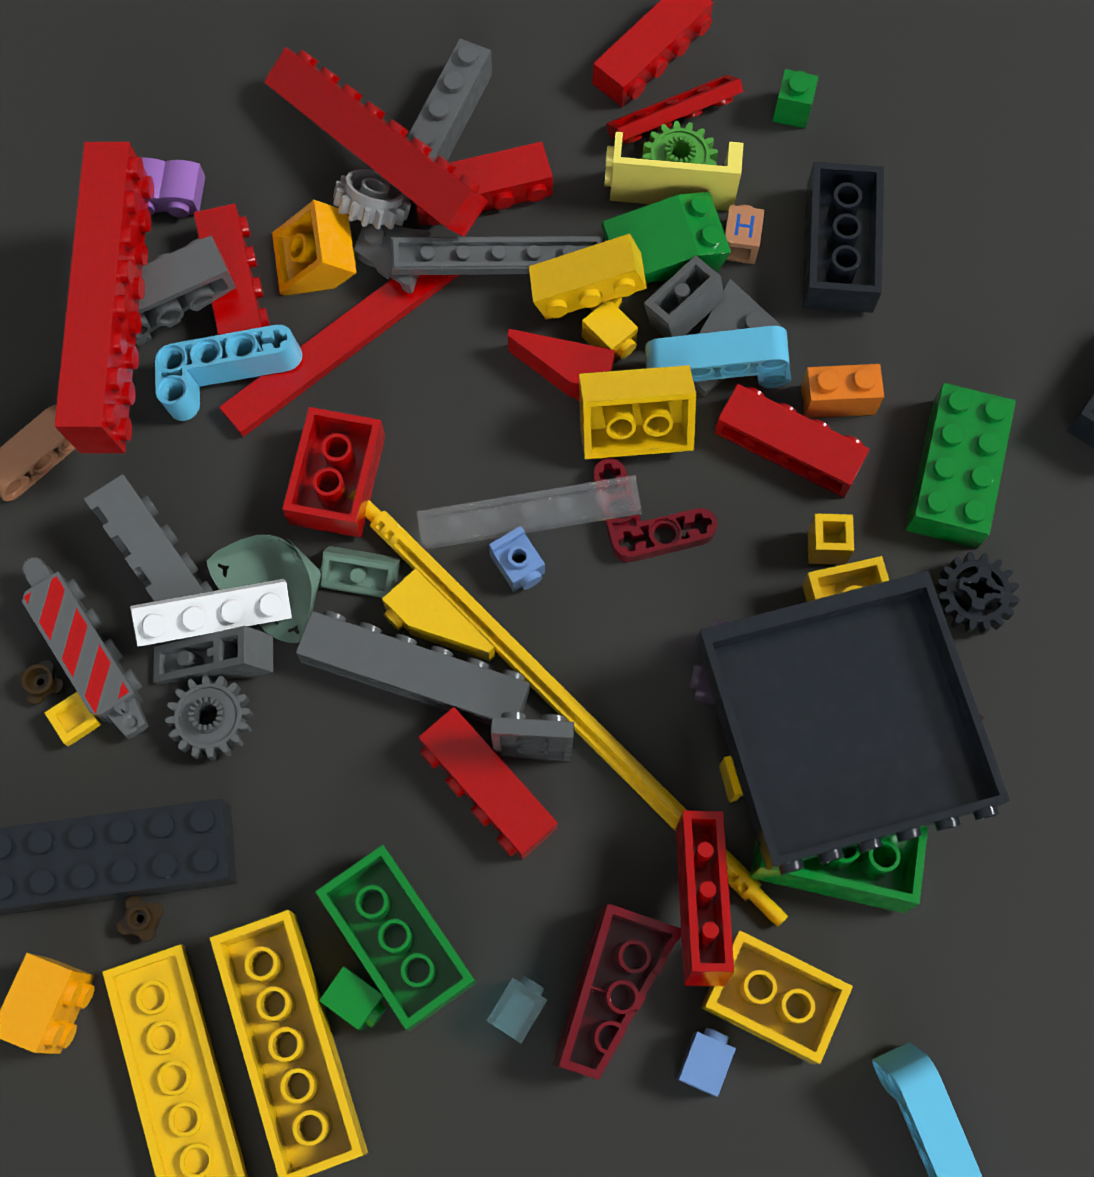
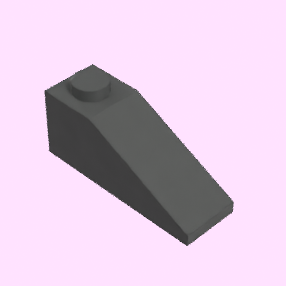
[153,626,273,684]

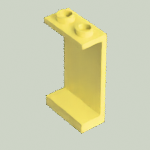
[604,132,743,211]

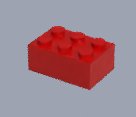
[282,407,385,538]

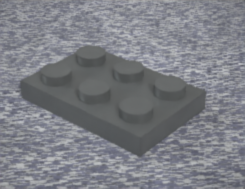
[491,712,574,762]

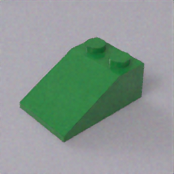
[601,192,731,283]

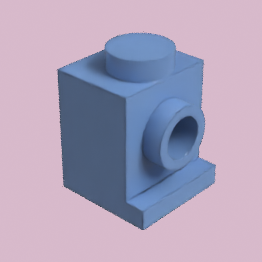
[489,526,545,592]

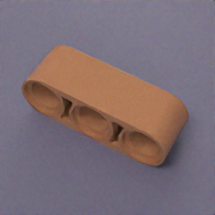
[0,405,76,501]

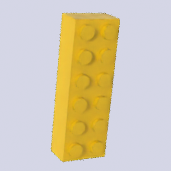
[210,910,368,1177]

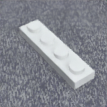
[130,579,292,646]

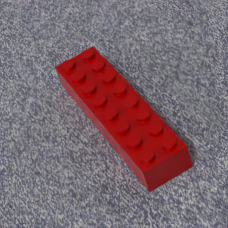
[54,142,154,454]

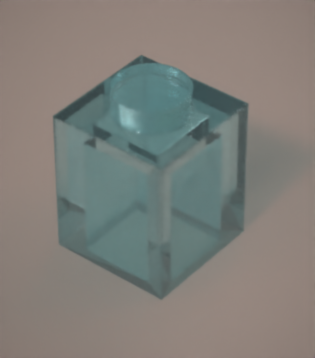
[486,976,547,1044]

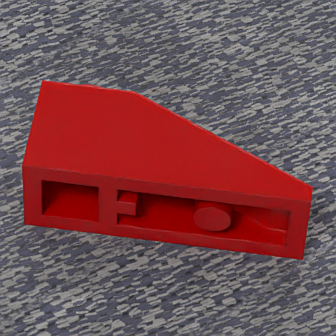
[507,329,615,402]

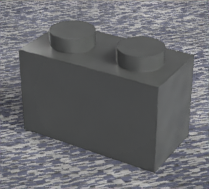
[644,255,725,338]

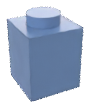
[676,1028,736,1097]

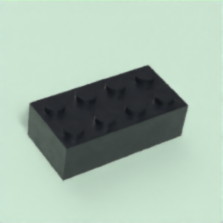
[802,162,884,313]

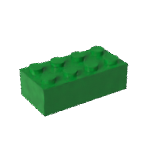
[905,383,1016,549]
[315,845,476,1031]

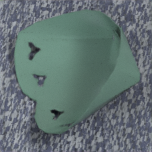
[207,535,321,643]

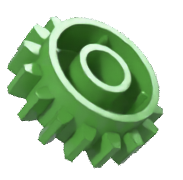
[642,121,718,165]

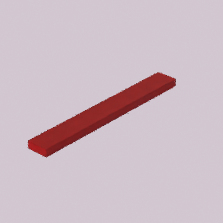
[219,275,459,437]

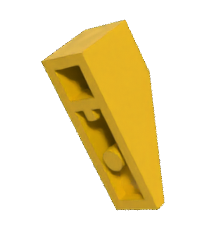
[382,568,495,662]

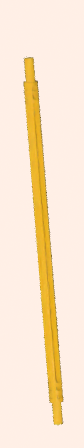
[349,489,788,927]

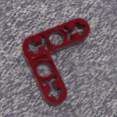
[593,458,717,562]

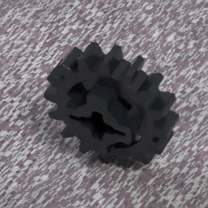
[934,552,1020,635]

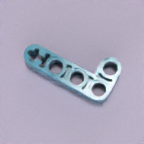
[155,325,303,421]
[645,326,791,388]
[872,1042,982,1177]

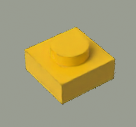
[45,692,101,747]

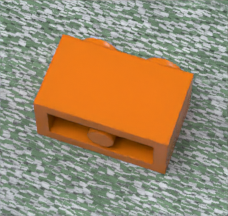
[801,364,884,418]

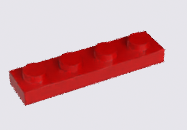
[606,74,744,143]

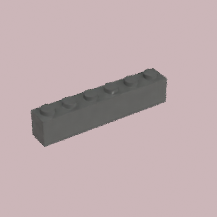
[296,611,530,726]

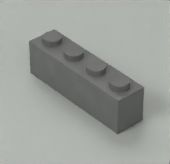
[407,38,492,161]

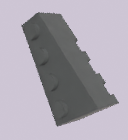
[84,474,213,639]

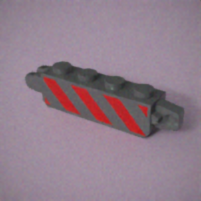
[22,557,149,739]

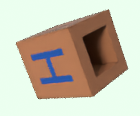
[724,205,764,264]

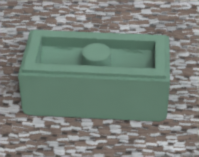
[319,546,401,598]

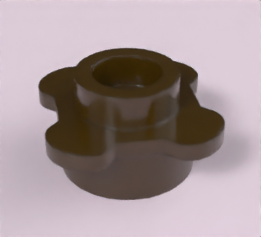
[18,660,64,705]
[117,896,164,942]

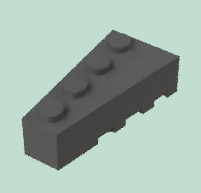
[136,236,236,346]

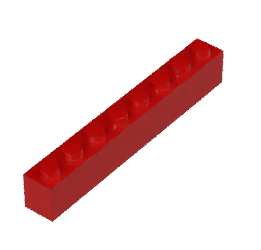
[264,47,488,237]

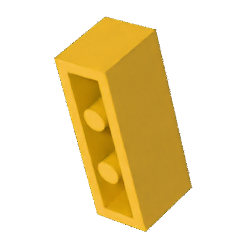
[529,234,647,320]

